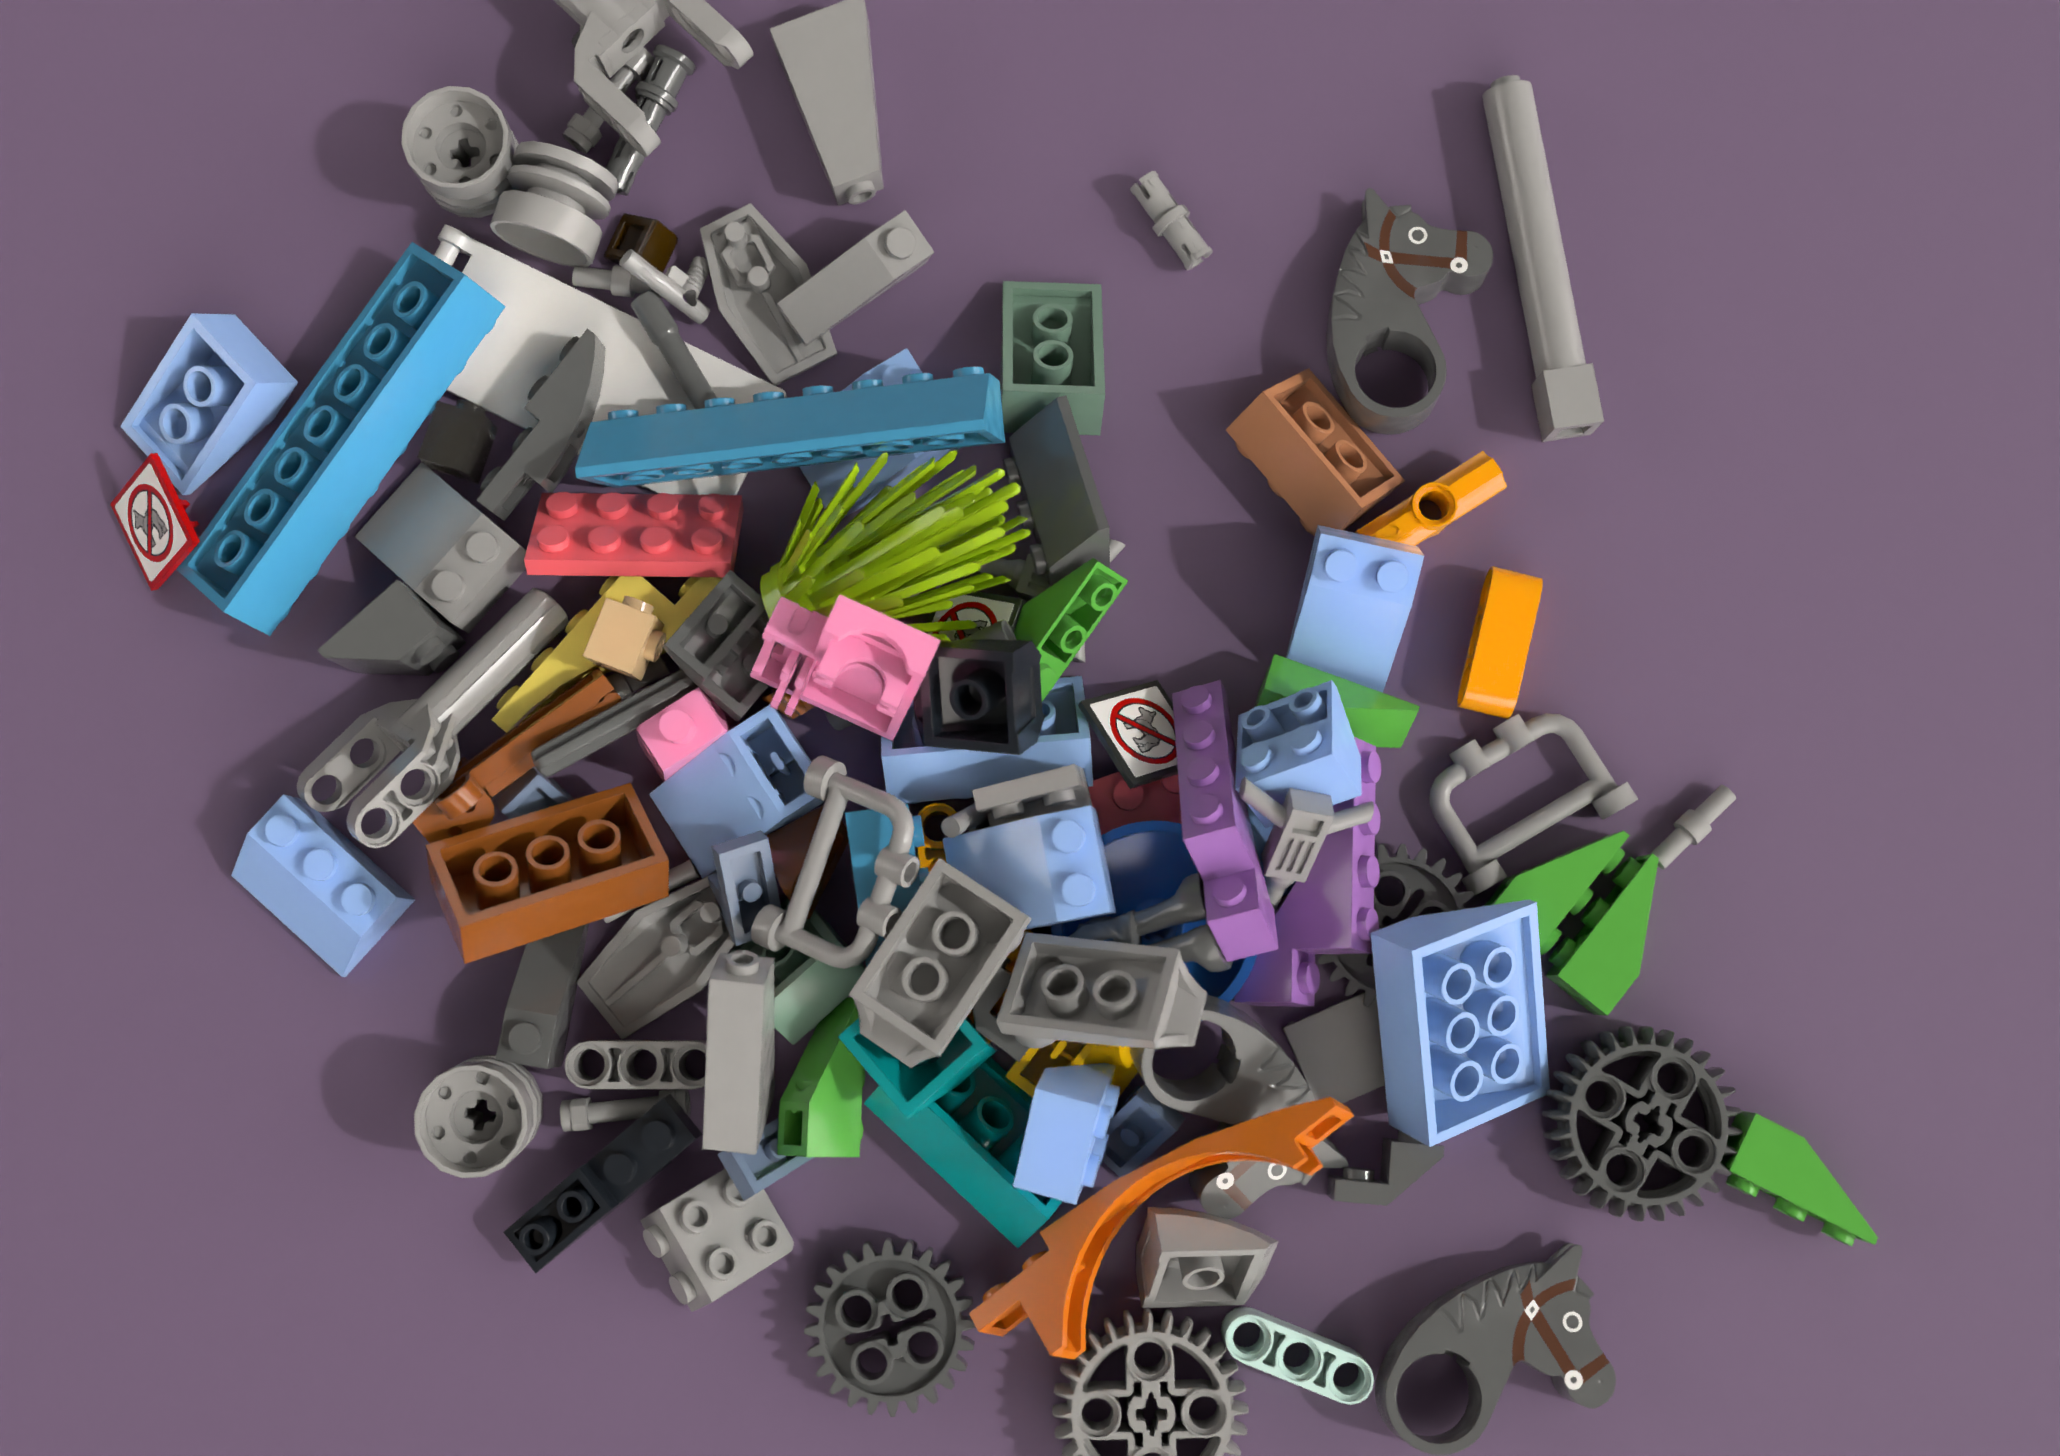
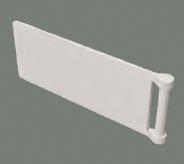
[434,225,787,495]

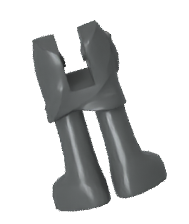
[1068,872,1232,972]

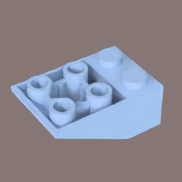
[649,705,825,878]

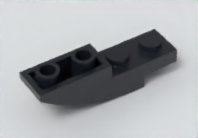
[504,1094,703,1273]

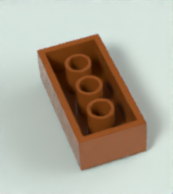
[425,783,669,964]

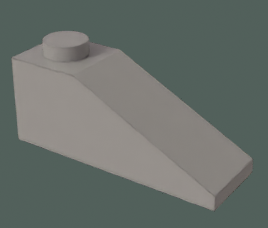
[776,210,934,347]

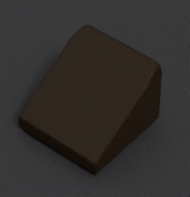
[603,213,678,273]

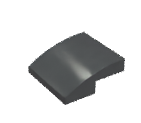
[663,570,784,722]

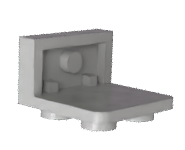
[640,1169,794,1312]

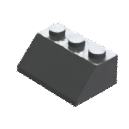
[1003,395,1110,587]

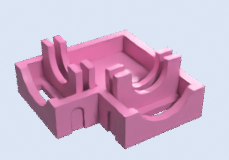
[750,595,940,741]

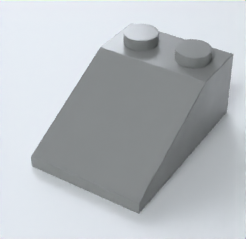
[355,462,526,633]

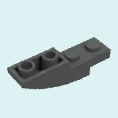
[477,328,605,521]

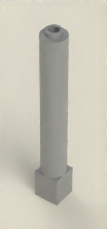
[1482,75,1604,442]

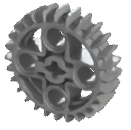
[1052,1308,1249,1456]

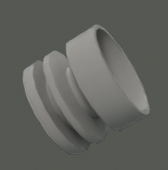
[401,86,519,218]
[490,141,619,267]
[414,1055,543,1178]

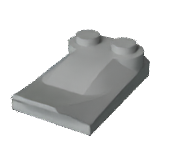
[849,858,1031,1068]
[996,932,1207,1049]

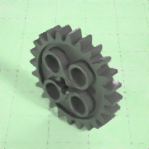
[1317,844,1474,1007]
[804,1237,976,1417]

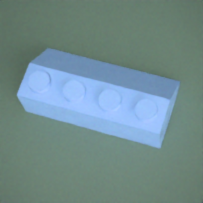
[881,676,1093,804]

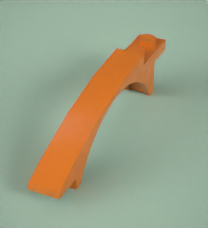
[969,1097,1354,1360]

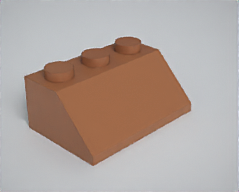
[1226,368,1405,536]

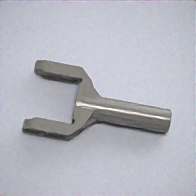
[553,0,753,157]
[297,588,570,848]

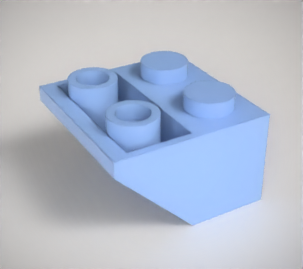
[1235,680,1362,828]
[1013,1063,1121,1205]

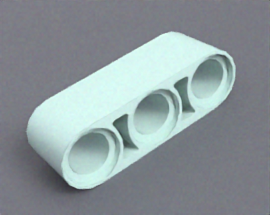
[1221,1306,1374,1405]

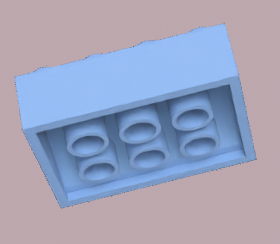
[1370,899,1550,1147]

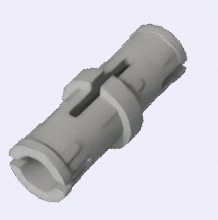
[1130,170,1213,270]

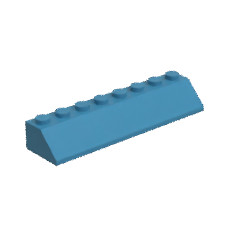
[176,242,506,636]
[575,367,1005,488]

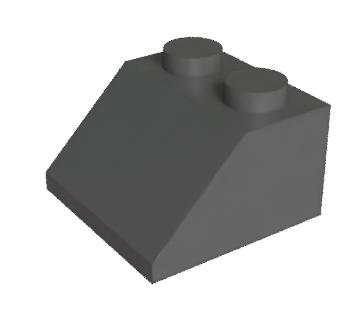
[317,580,466,676]

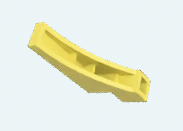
[491,576,722,733]

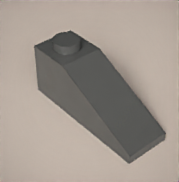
[496,923,589,1069]

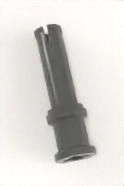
[605,45,696,196]

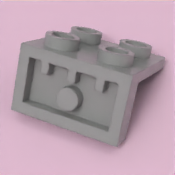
[972,764,1093,827]

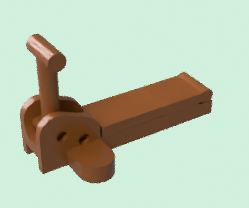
[412,667,622,844]

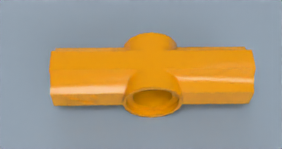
[1355,451,1507,546]

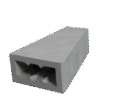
[770,0,884,206]
[702,951,775,1155]

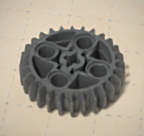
[1542,1026,1743,1222]

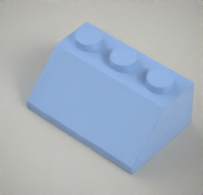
[231,794,415,977]

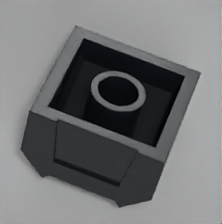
[913,639,1045,755]

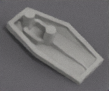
[700,203,838,386]
[576,872,736,1039]

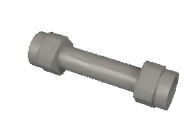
[562,47,655,154]
[560,1089,691,1132]

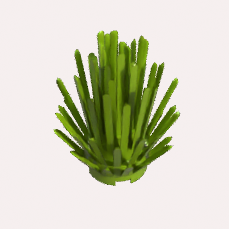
[760,450,1031,642]

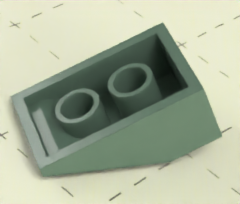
[1000,281,1105,435]

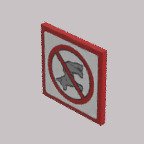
[110,453,200,591]

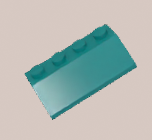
[864,1057,1062,1248]

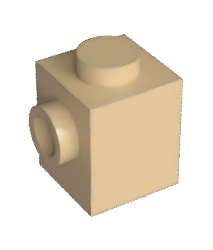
[583,596,666,682]

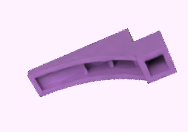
[1172,680,1278,962]
[1234,737,1381,1007]

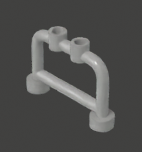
[1429,713,1638,896]
[751,755,920,969]

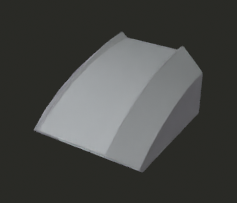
[1136,1207,1279,1308]

